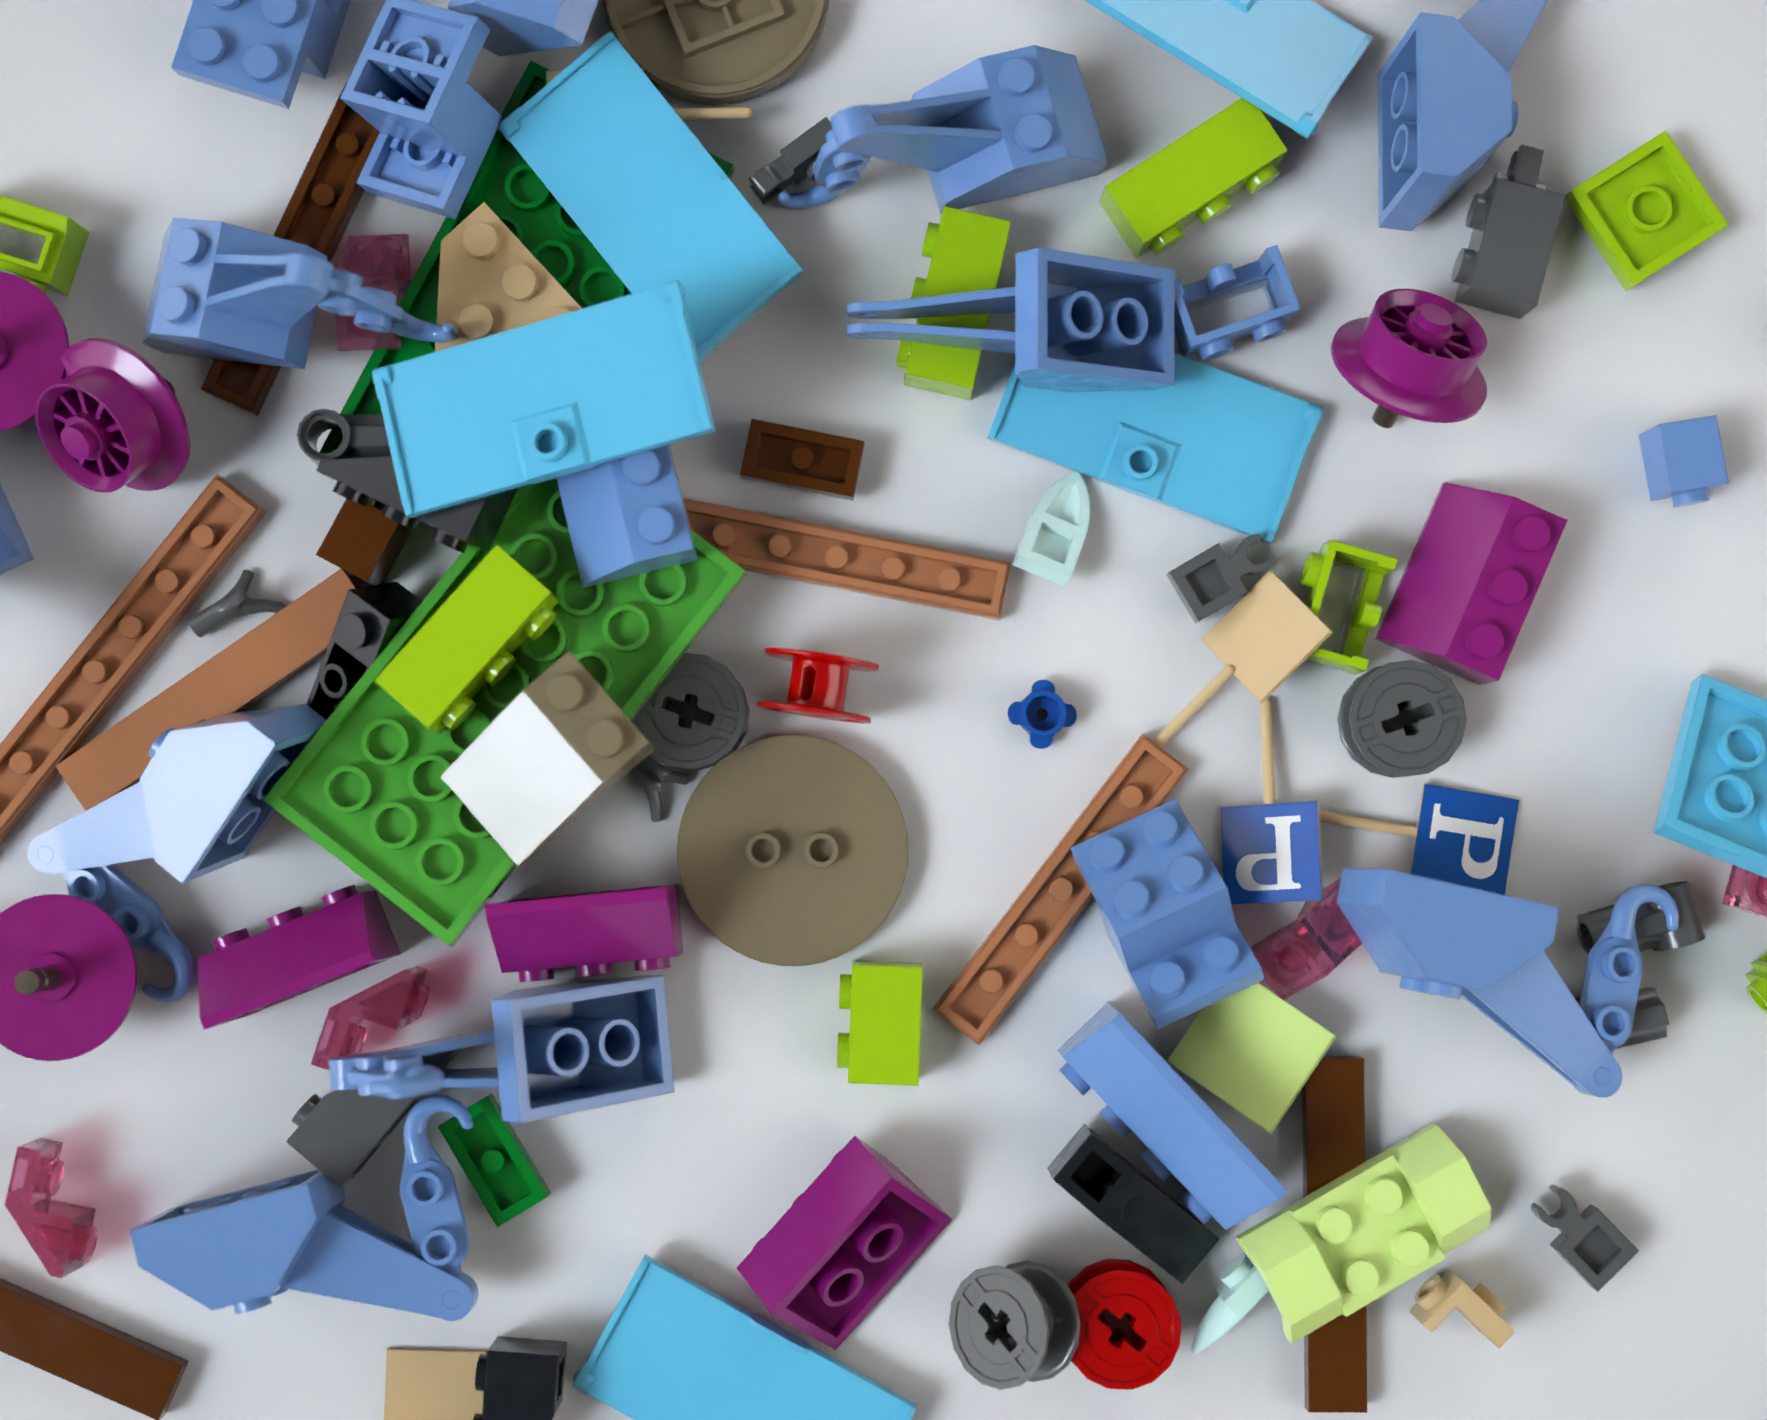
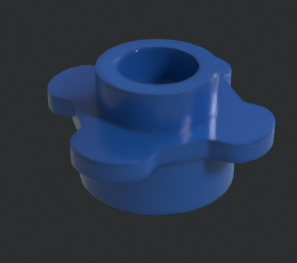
[1007,680,1077,749]

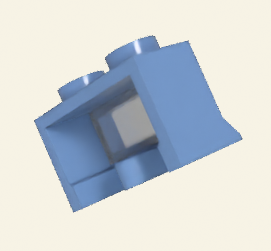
[1175,245,1300,361]

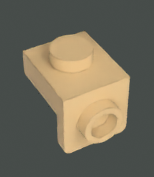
[1410,1270,1516,1349]

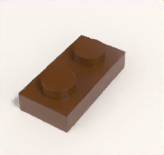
[740,419,865,501]

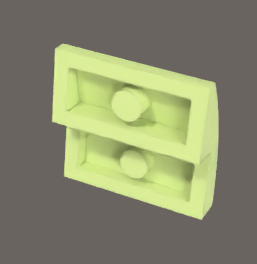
[1167,983,1336,1134]

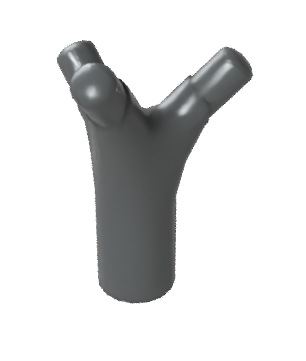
[188,569,285,638]
[633,755,689,822]

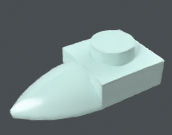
[1012,471,1090,587]
[1191,1253,1269,1355]

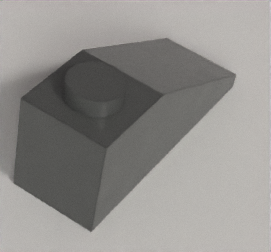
[286,1048,462,1187]

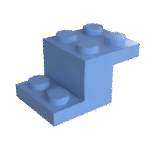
[171,0,351,109]
[340,0,503,219]
[1070,799,1264,1030]

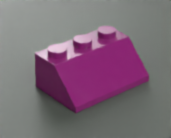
[1375,482,1568,685]
[485,884,683,982]
[197,885,401,1030]
[737,1136,952,1350]

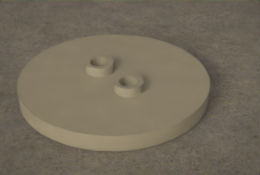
[602,0,829,104]
[677,735,908,966]

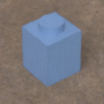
[1639,415,1729,507]

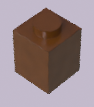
[316,497,413,585]

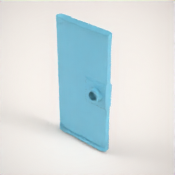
[1085,0,1374,139]
[498,31,804,364]
[372,280,715,518]
[987,353,1323,544]
[572,1254,917,1420]

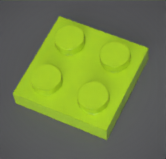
[1564,130,1729,291]

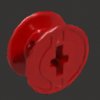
[756,647,879,724]
[1068,1259,1181,1390]

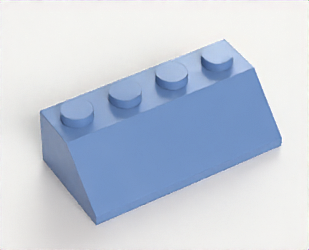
[556,444,698,588]
[1057,1003,1288,1230]

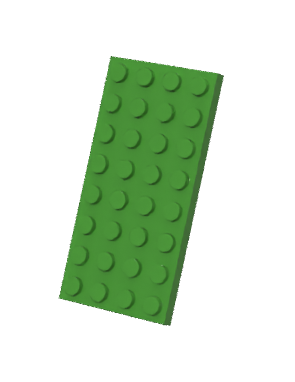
[263,478,747,946]

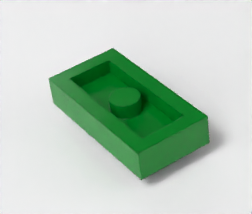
[437,1093,551,1228]

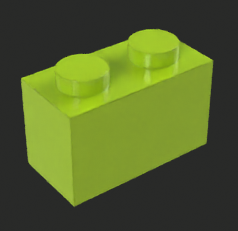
[837,961,923,1086]

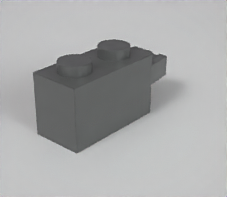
[1452,145,1565,319]

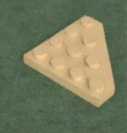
[435,202,582,352]

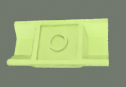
[1236,1123,1492,1343]

